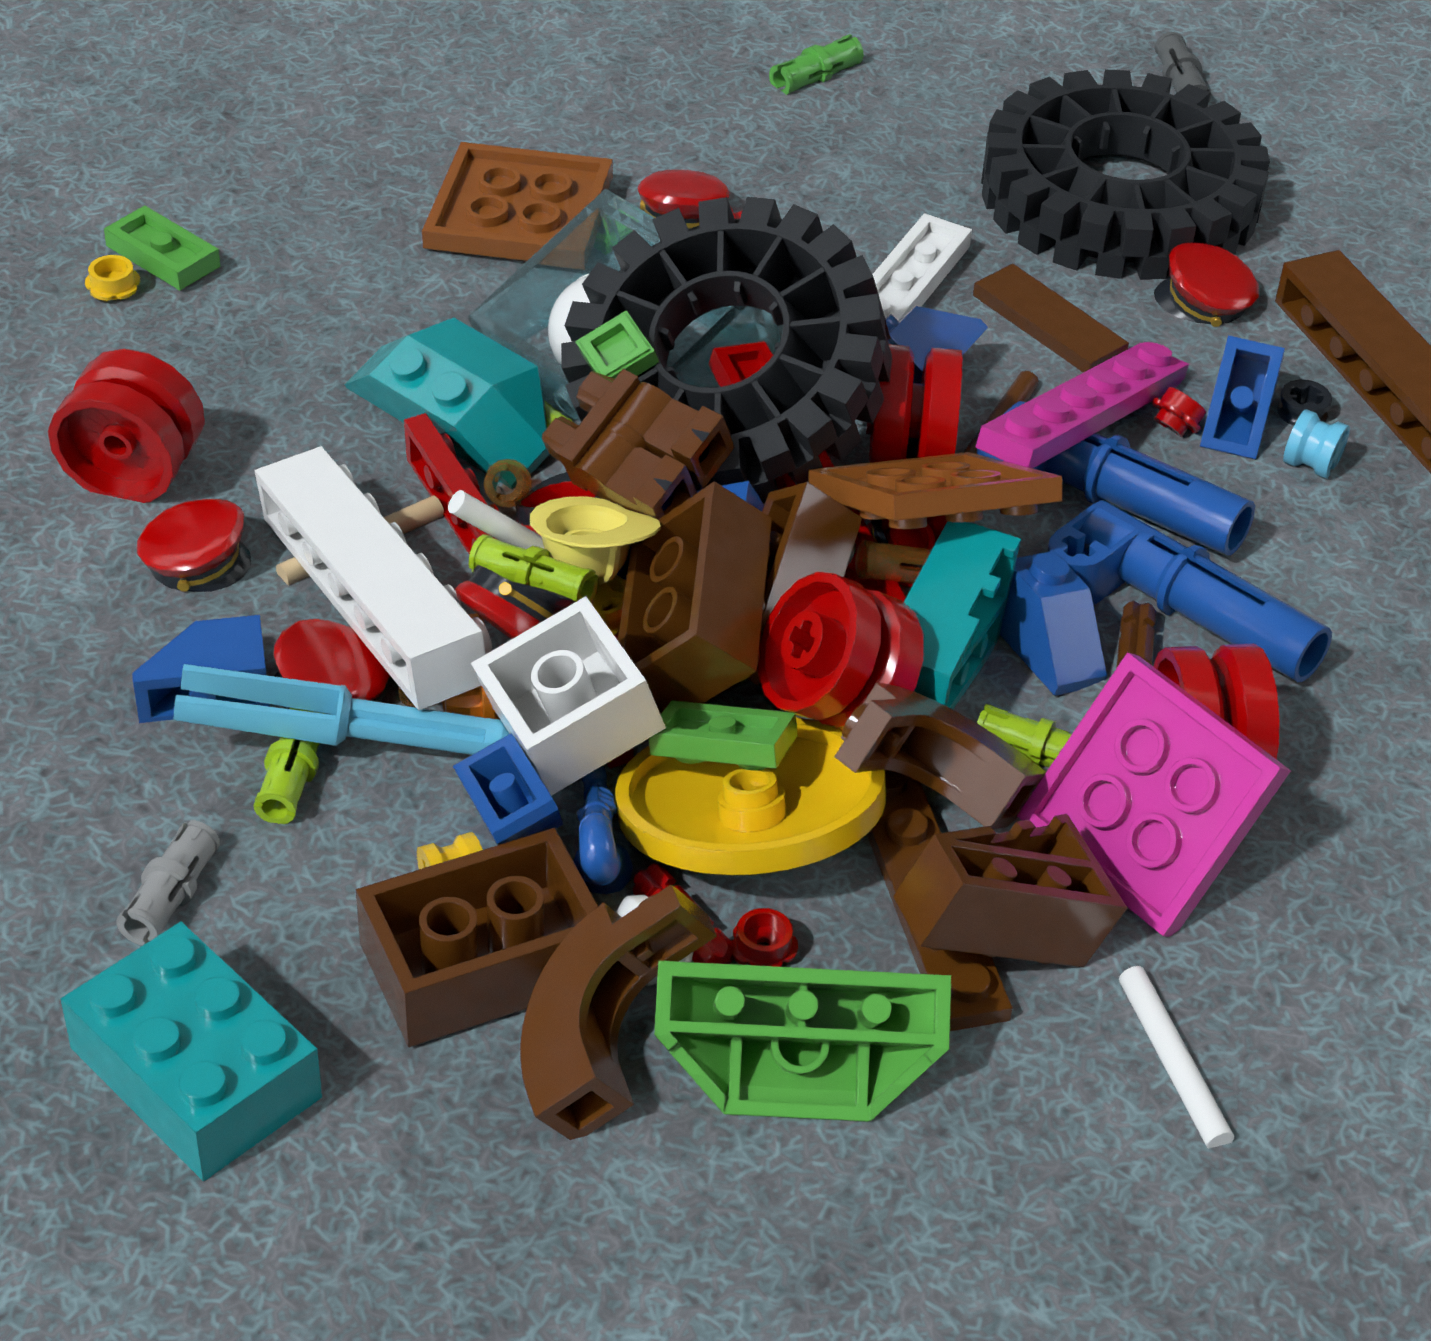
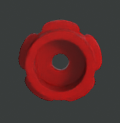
[1152,387,1207,438]
[731,908,798,967]

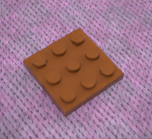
[422,142,613,267]
[808,452,1062,529]

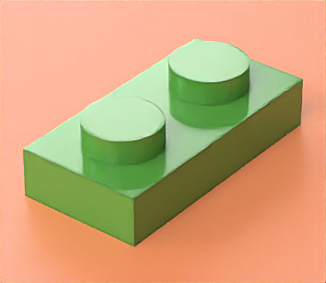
[104,205,221,291]
[649,700,798,770]

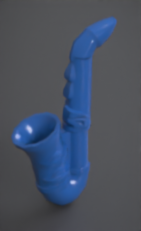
[573,765,633,894]

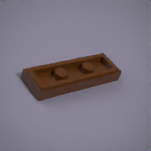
[973,263,1129,373]

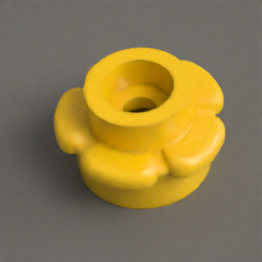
[85,255,140,301]

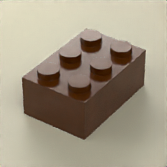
[618,481,772,715]
[356,828,598,1048]

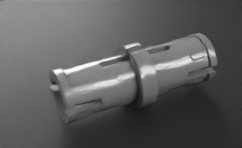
[116,820,220,946]

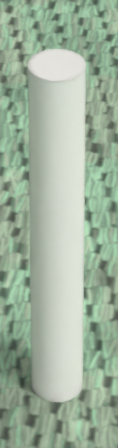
[448,490,544,549]
[1119,966,1234,1149]

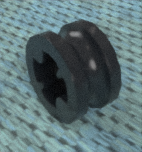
[1277,379,1332,426]

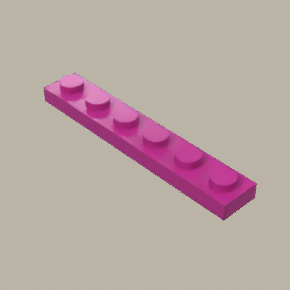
[976,342,1189,469]

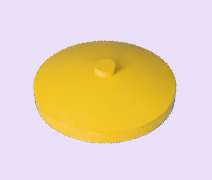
[615,717,886,875]

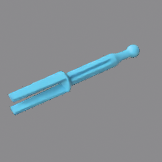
[173,664,509,755]

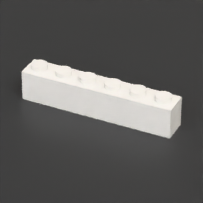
[254,446,492,711]

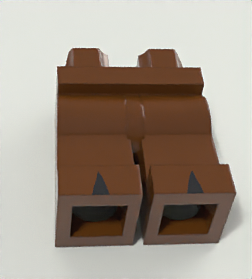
[542,369,735,520]

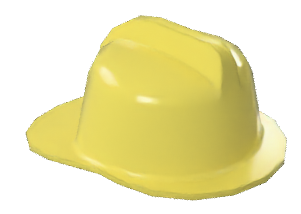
[530,496,661,585]

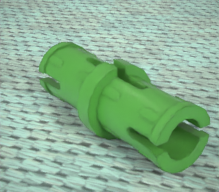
[769,34,864,95]

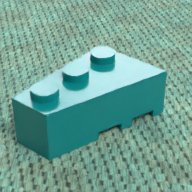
[904,521,1021,709]

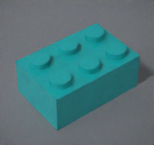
[60,921,322,1182]

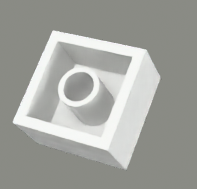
[471,597,666,796]

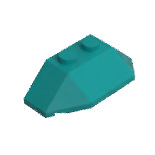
[345,318,550,489]

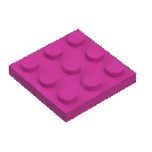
[1017,652,1291,937]

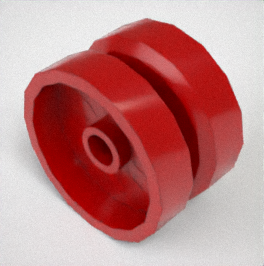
[866,344,963,463]
[48,349,205,503]
[758,572,924,730]
[1153,643,1280,760]

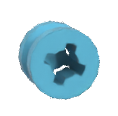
[1283,409,1350,479]

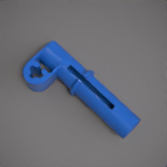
[977,401,1255,556]
[1048,501,1332,682]

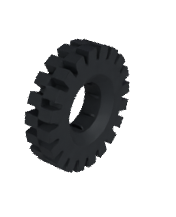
[981,69,1270,280]
[561,196,892,504]

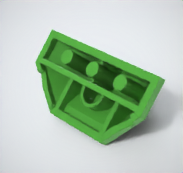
[654,961,951,1122]

